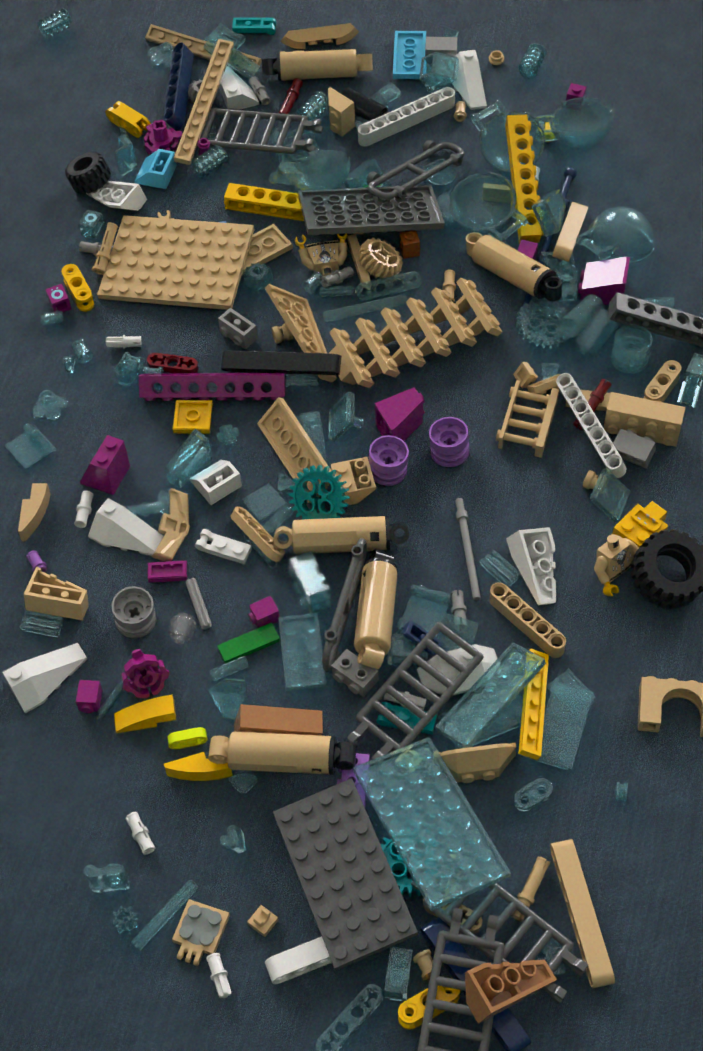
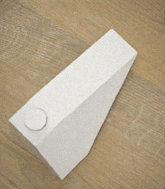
[444,50,487,110]
[219,65,259,110]
[86,181,147,211]
[88,498,163,556]
[506,527,556,606]
[2,643,87,713]

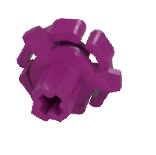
[144,120,182,155]
[121,649,170,698]

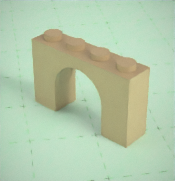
[638,676,703,737]

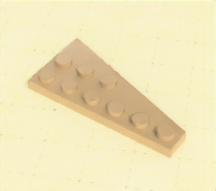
[265,284,337,383]

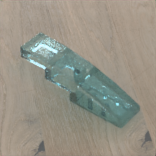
[203,35,261,79]

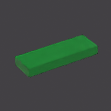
[217,623,280,665]

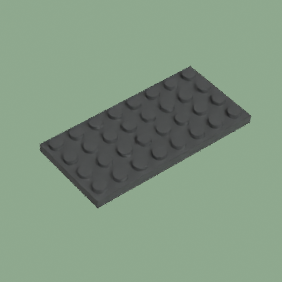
[298,185,445,236]
[273,778,419,971]

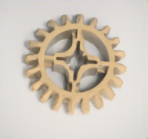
[357,238,403,280]

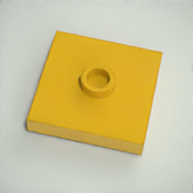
[173,400,213,434]

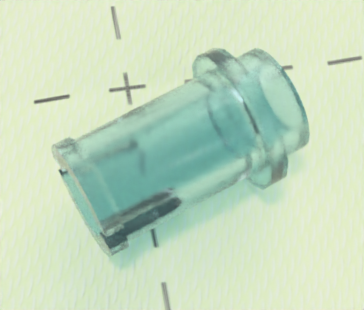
[41,310,64,325]

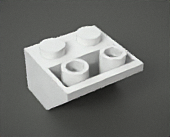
[190,460,242,505]

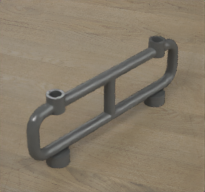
[367,140,465,200]
[322,538,367,672]

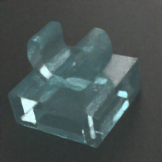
[220,825,246,853]

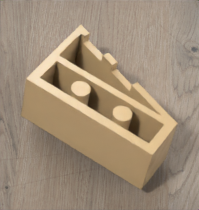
[24,566,88,620]

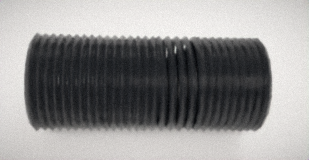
[341,87,388,121]

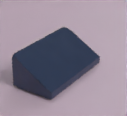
[403,620,442,657]

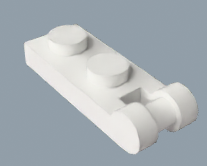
[195,529,252,564]

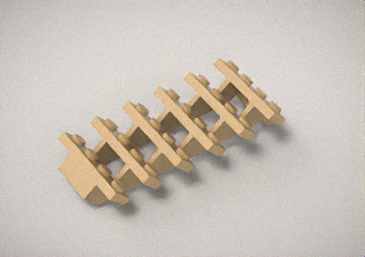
[329,278,502,388]

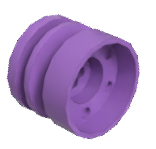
[429,417,470,467]
[369,435,409,486]

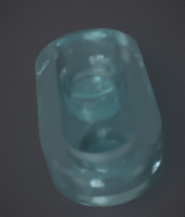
[514,778,553,811]

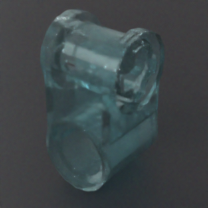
[115,352,144,387]

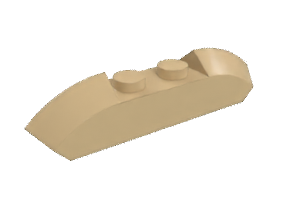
[281,23,359,49]

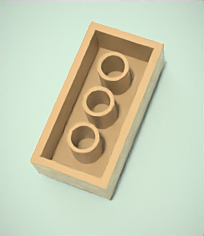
[604,392,685,447]

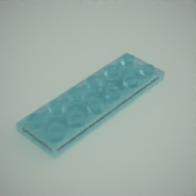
[435,642,546,748]

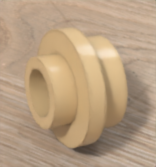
[489,51,504,65]

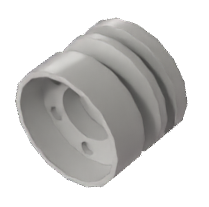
[111,586,156,638]

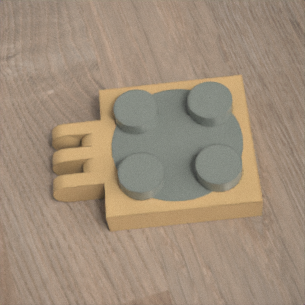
[172,899,230,966]

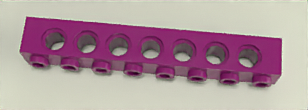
[139,373,286,401]

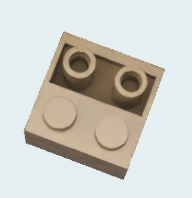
[331,457,376,505]

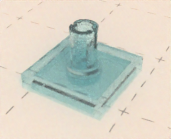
[328,391,363,442]

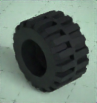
[65,152,111,194]

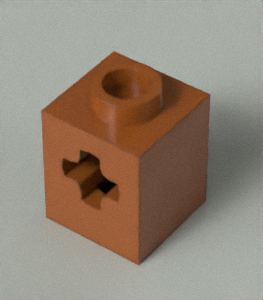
[399,230,420,259]

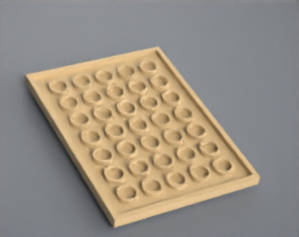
[97,215,254,310]

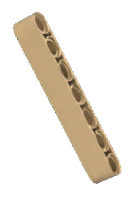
[550,839,615,989]

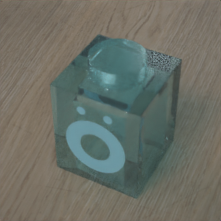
[79,210,105,239]

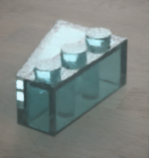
[287,552,332,616]

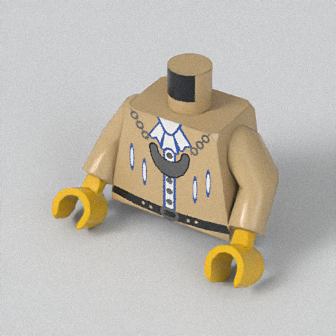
[295,233,348,276]
[594,534,639,596]

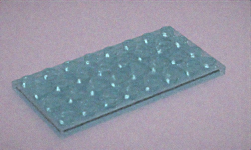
[353,737,511,911]

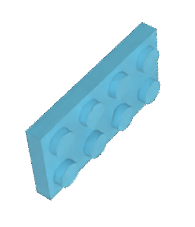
[393,31,426,79]

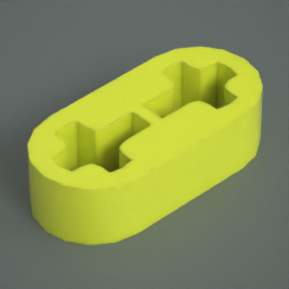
[167,727,208,749]

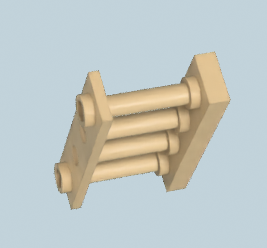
[496,380,559,458]

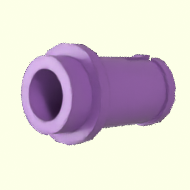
[26,551,47,573]

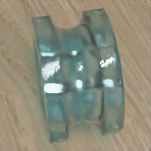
[615,781,628,801]

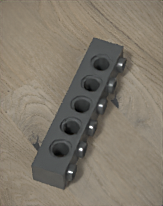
[609,292,703,347]

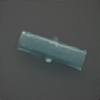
[125,501,165,517]

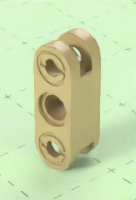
[643,360,681,402]

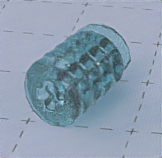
[37,8,72,39]
[518,43,547,79]
[297,91,329,121]
[192,145,229,179]

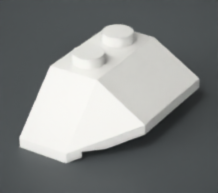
[417,644,500,696]

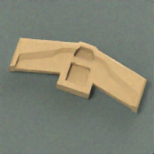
[152,488,190,562]

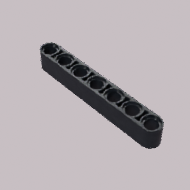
[221,351,342,375]

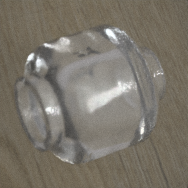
[168,613,196,644]

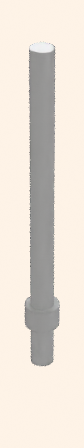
[455,498,481,601]

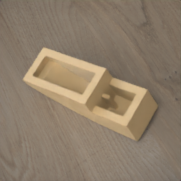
[18,483,51,541]

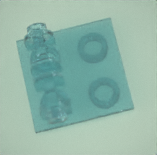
[5,423,56,469]

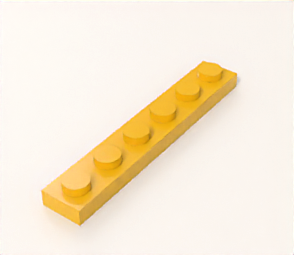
[518,648,549,760]

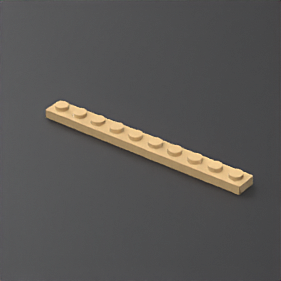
[174,39,234,165]

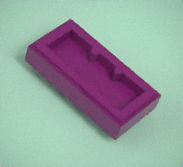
[148,560,187,583]

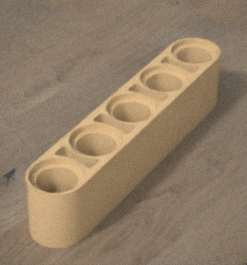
[552,202,588,262]
[489,583,566,658]

